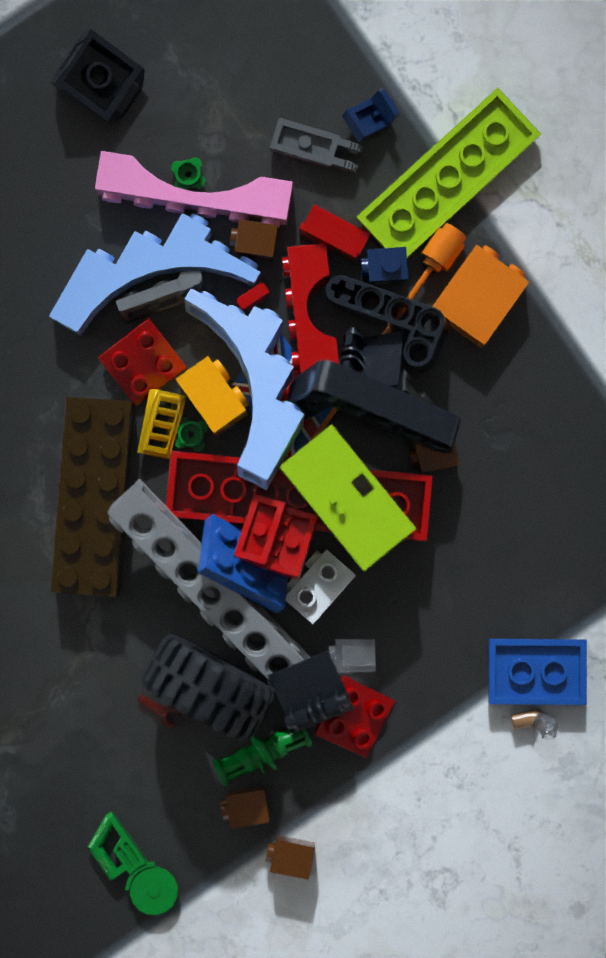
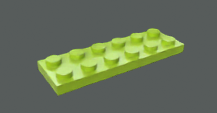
[356,87,541,259]

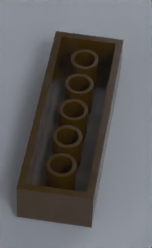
[51,396,135,597]

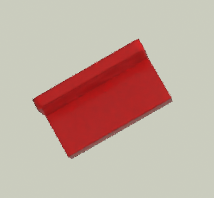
[299,204,371,264]

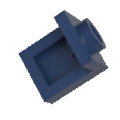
[342,88,400,142]
[361,247,408,285]

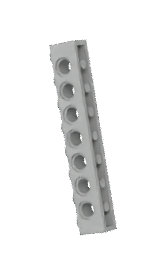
[107,479,310,693]

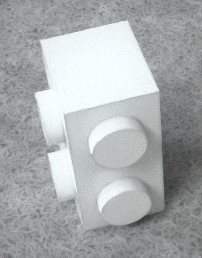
[286,549,356,624]

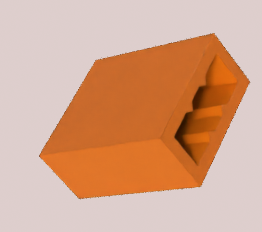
[432,245,529,349]

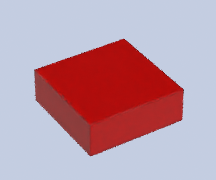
[236,283,270,313]

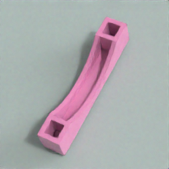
[95,151,293,229]

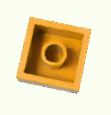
[176,356,249,437]

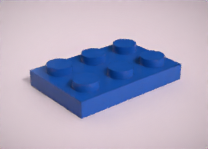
[198,514,288,613]
[488,638,587,705]

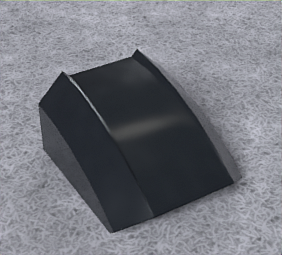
[50,29,145,123]

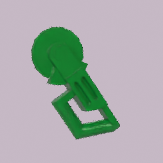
[87,811,178,915]

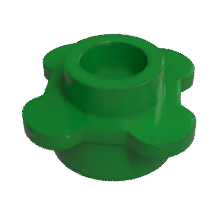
[171,157,206,190]
[174,417,209,452]

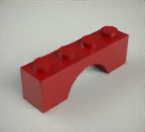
[282,243,339,373]

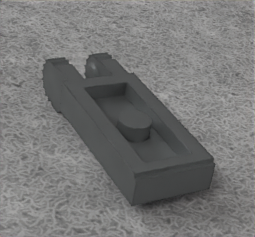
[270,118,364,173]
[116,269,206,323]

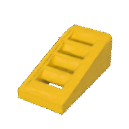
[137,389,186,459]

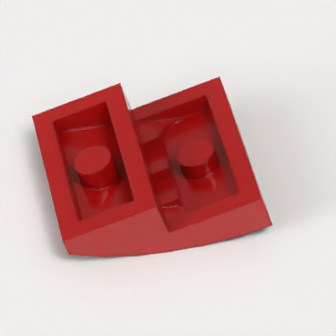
[234,494,319,580]

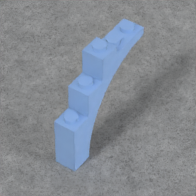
[49,213,261,336]
[185,289,304,490]

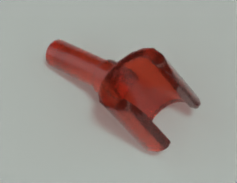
[138,694,181,728]

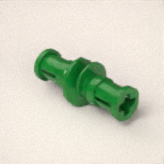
[212,729,313,787]

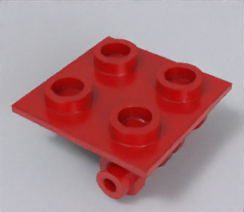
[98,318,187,406]
[314,675,395,758]

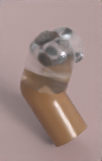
[511,709,559,740]

